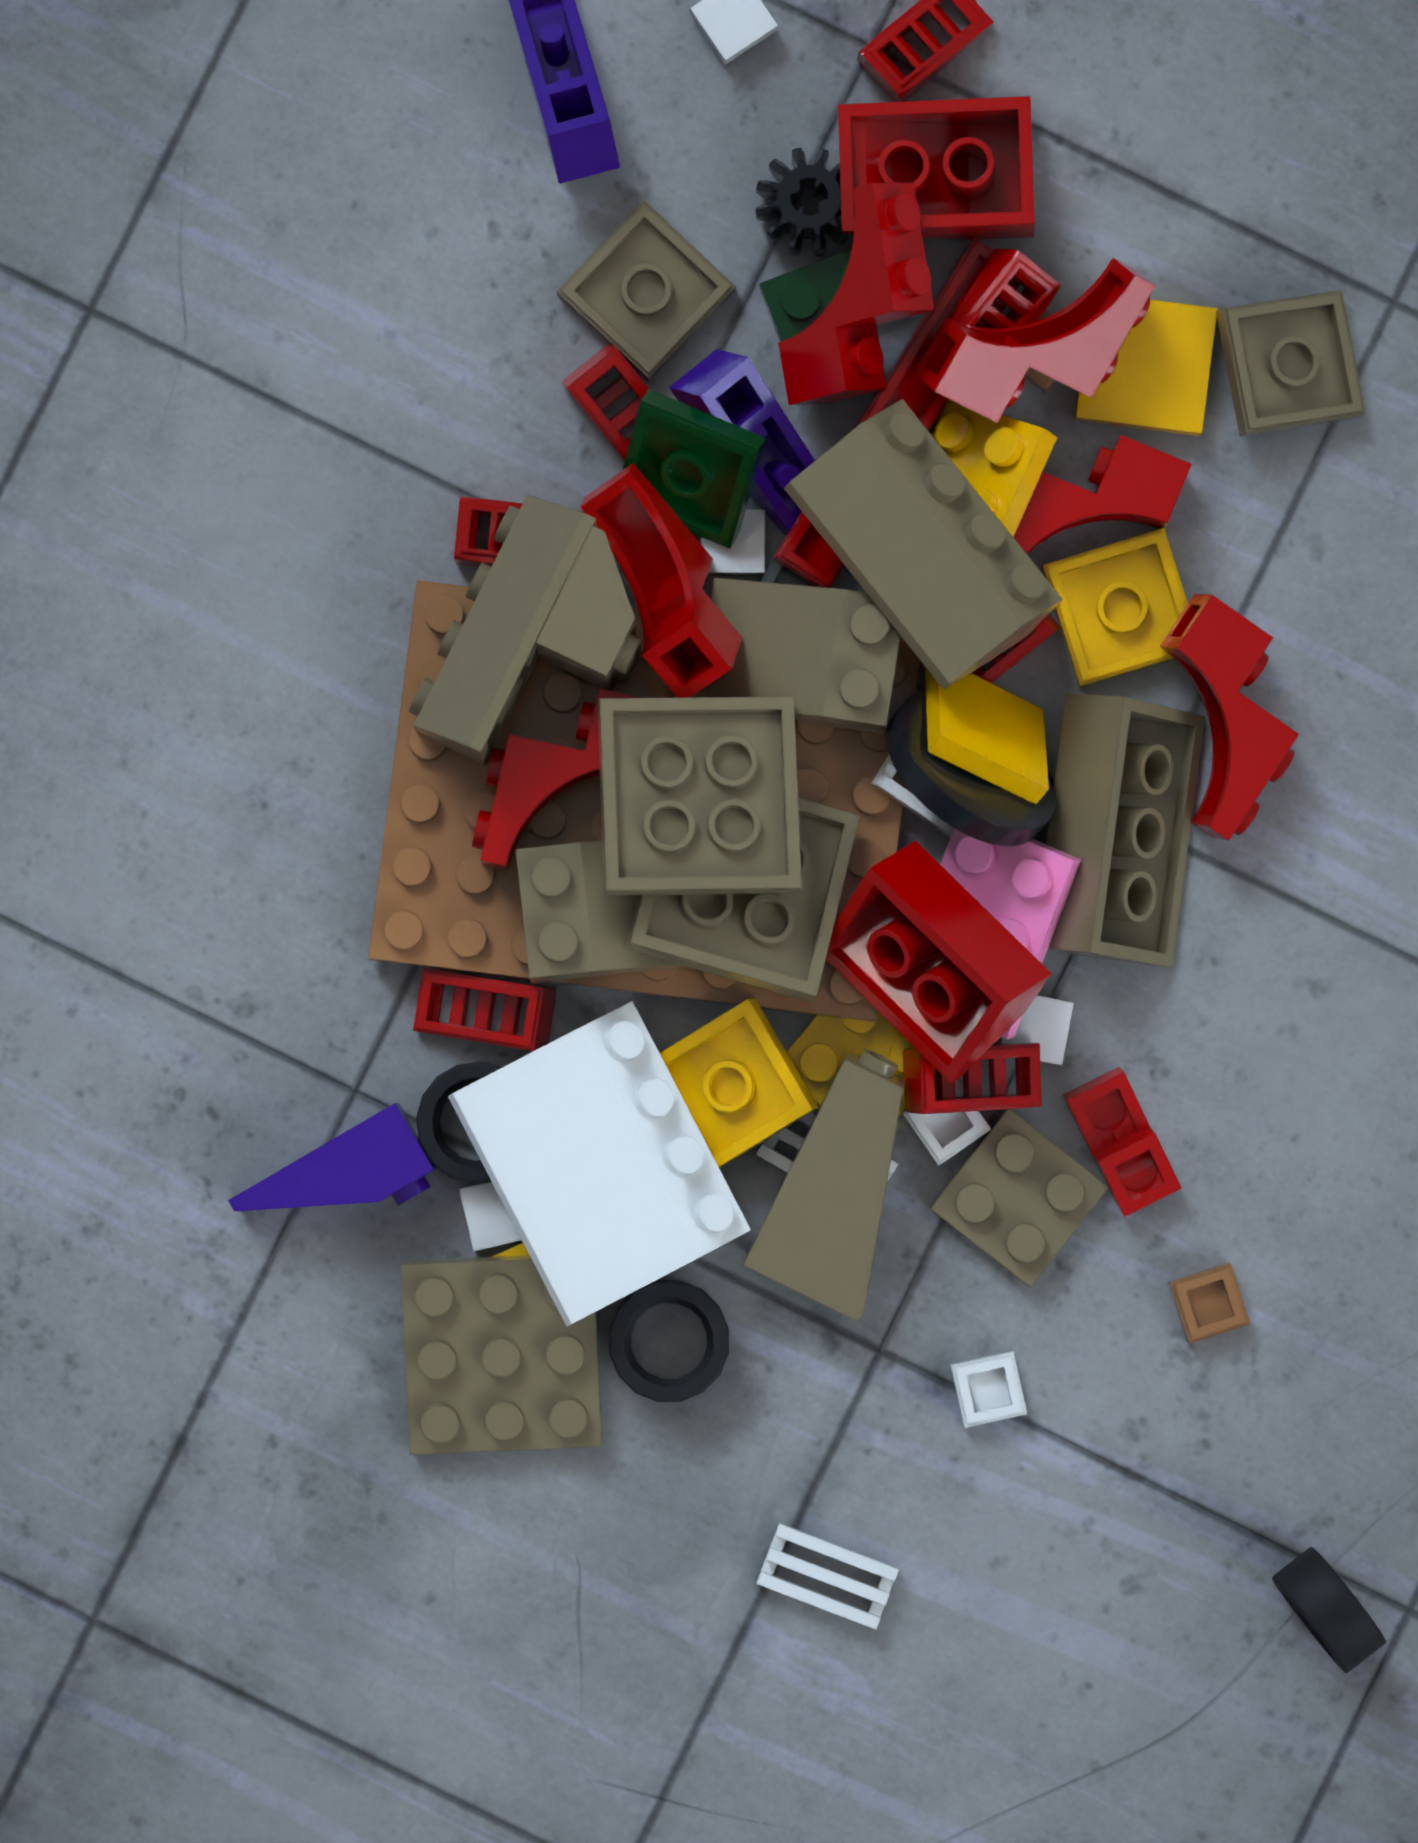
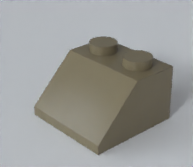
[536,526,642,690]

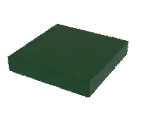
[623,389,766,549]

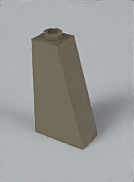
[743,1049,905,1322]

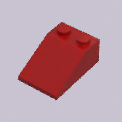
[838,96,1035,240]

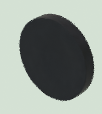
[886,690,1056,846]

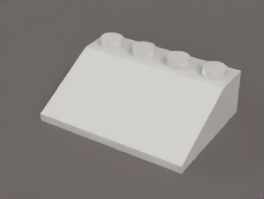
[448,1001,751,1327]

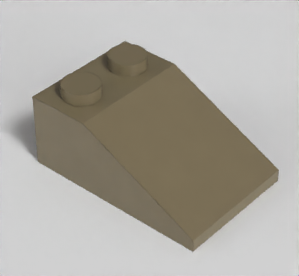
[695,578,901,735]
[516,841,687,984]

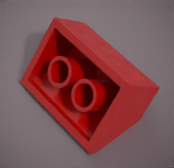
[826,841,1052,1083]

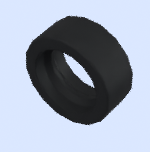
[416,1062,502,1183]
[609,1280,729,1402]
[1272,1547,1386,1673]

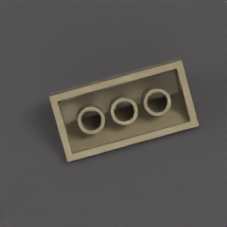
[784,399,1063,690]
[409,495,597,766]
[1046,694,1206,968]

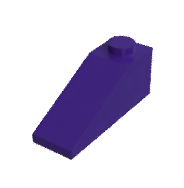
[509,0,620,184]
[669,349,815,536]
[228,1103,437,1212]

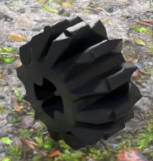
[755,148,848,257]

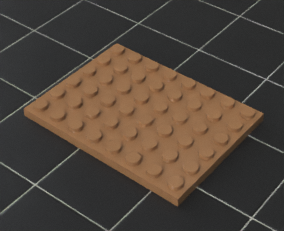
[368,580,920,1022]

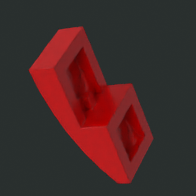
[1063,1067,1182,1217]

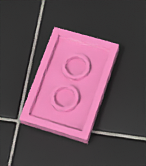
[940,828,1082,1039]

